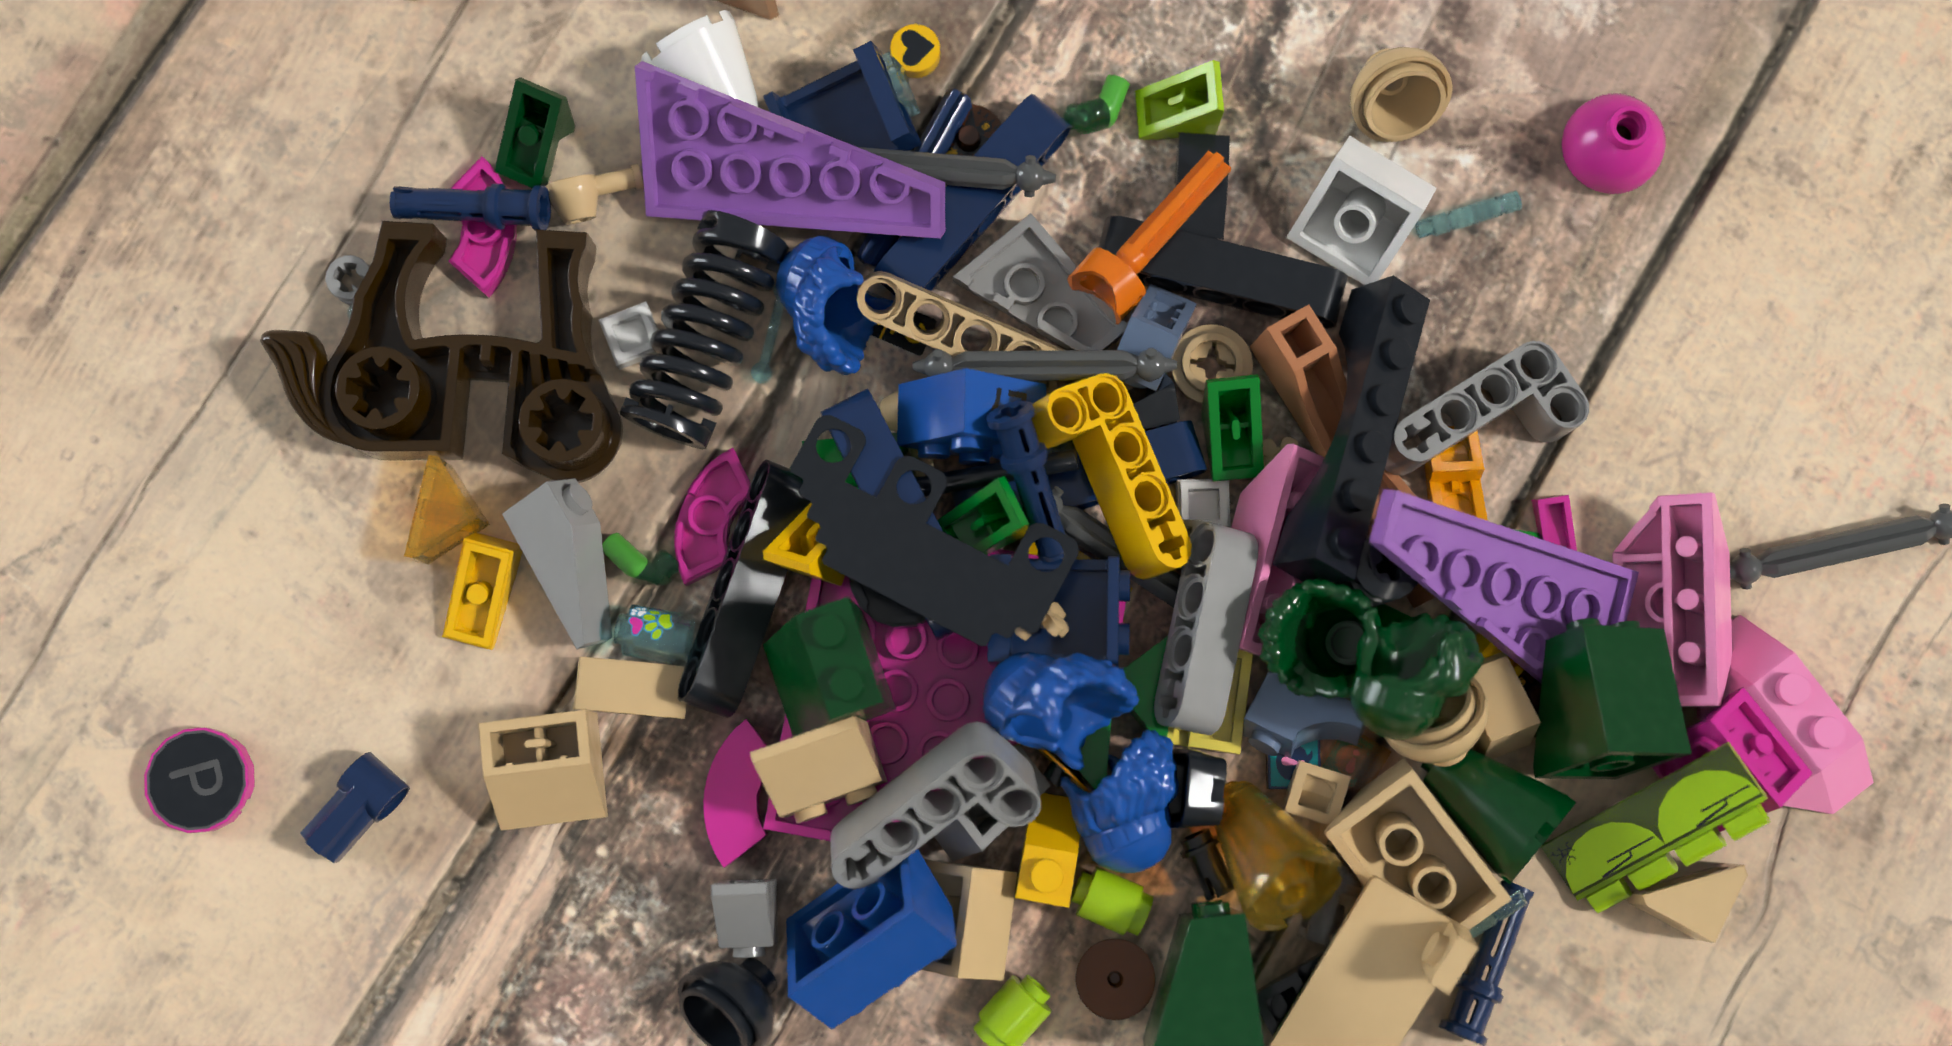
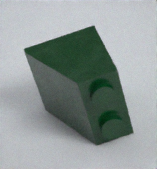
[763,596,897,737]
[1533,618,1692,779]
[1143,899,1264,1046]

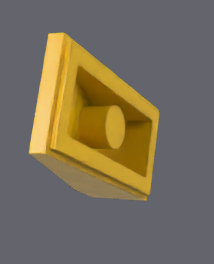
[442,533,522,650]

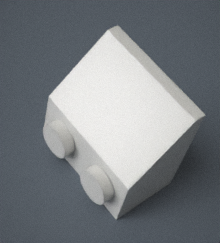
[1286,136,1437,285]

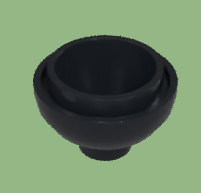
[678,958,777,1046]

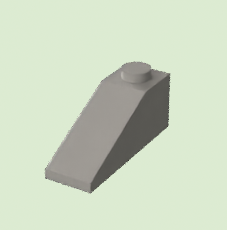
[502,478,612,649]

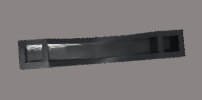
[1273,275,1430,583]

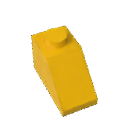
[1015,793,1080,908]

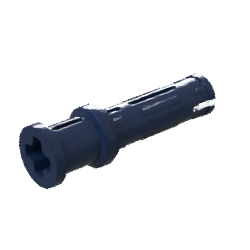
[389,183,551,231]
[986,401,1066,562]
[1439,880,1534,1046]

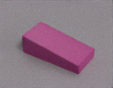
[1531,495,1577,551]

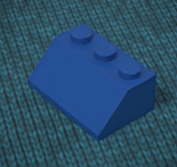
[786,849,957,1029]

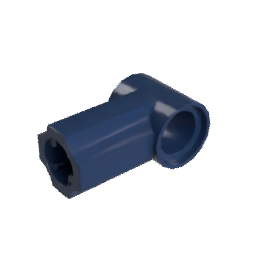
[300,752,410,863]

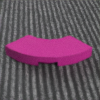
[448,156,517,298]
[674,448,751,586]
[703,719,768,868]

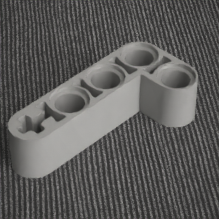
[1385,341,1589,475]
[1154,520,1259,735]
[830,722,1041,889]

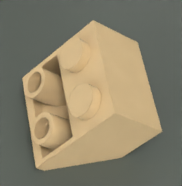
[478,709,608,831]

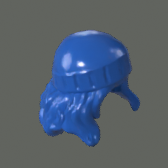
[776,236,894,375]
[982,651,1139,770]
[1061,730,1179,874]

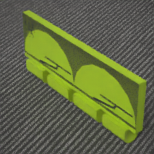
[1541,741,1770,913]

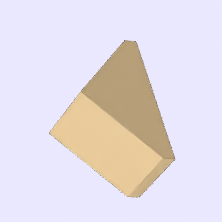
[1474,652,1541,759]
[1627,863,1748,943]

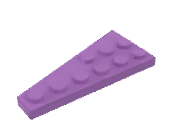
[635,61,945,239]
[1369,489,1639,683]

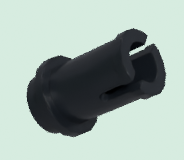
[1180,828,1237,901]

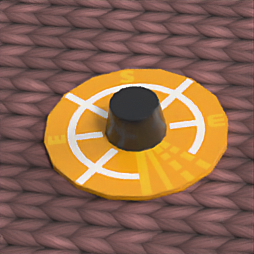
[1037,748,1091,793]

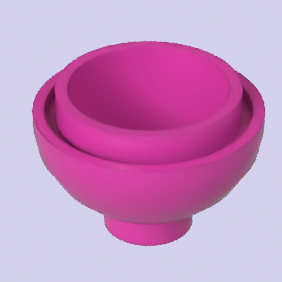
[1562,93,1666,194]

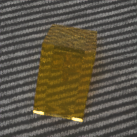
[404,455,490,565]

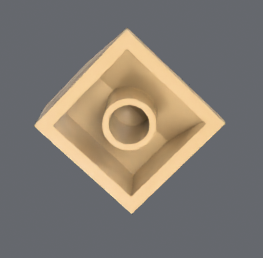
[750,716,888,824]
[921,859,1018,981]

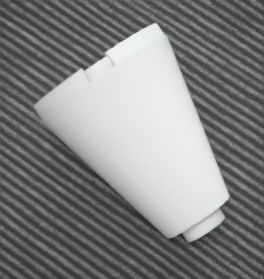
[641,10,760,108]

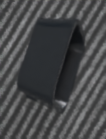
[1168,747,1227,828]

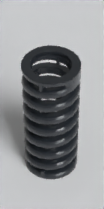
[620,210,789,449]

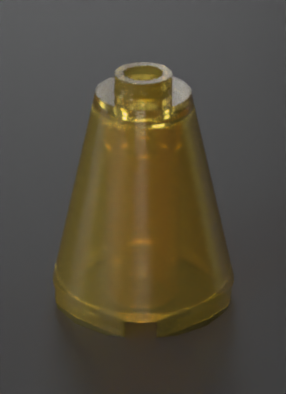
[1214,781,1342,931]

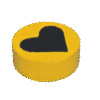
[890,24,940,78]

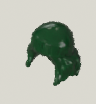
[1258,579,1382,699]
[1350,608,1484,740]

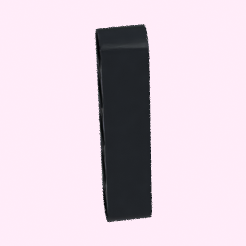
[1099,216,1348,329]
[677,459,811,718]

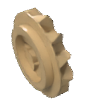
[1172,324,1253,403]

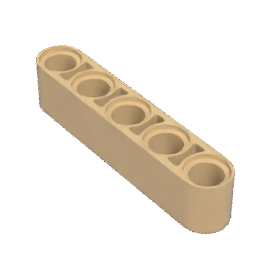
[856,271,1067,395]

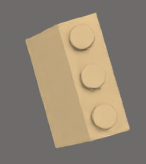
[1324,758,1512,930]

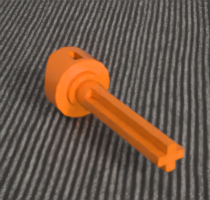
[1067,150,1231,325]

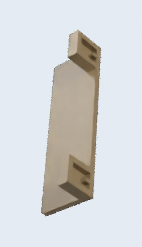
[1267,875,1478,1046]

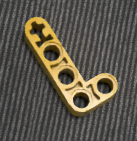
[1032,373,1192,580]

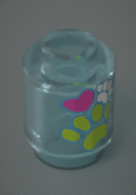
[614,604,695,664]

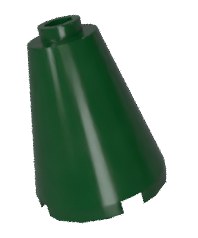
[1421,749,1576,884]

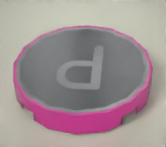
[144,728,255,833]

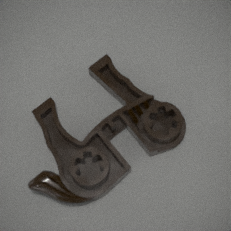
[260,221,623,483]

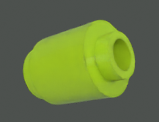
[1070,866,1154,936]
[973,974,1052,1046]

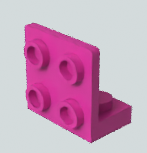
[1652,687,1813,832]

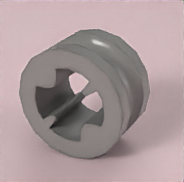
[325,255,370,305]

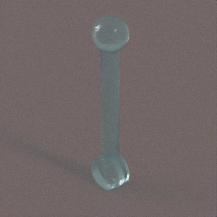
[751,284,784,384]

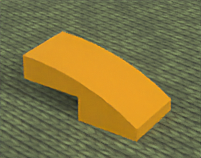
[1425,426,1488,521]

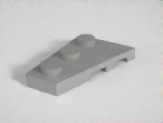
[953,213,1127,351]

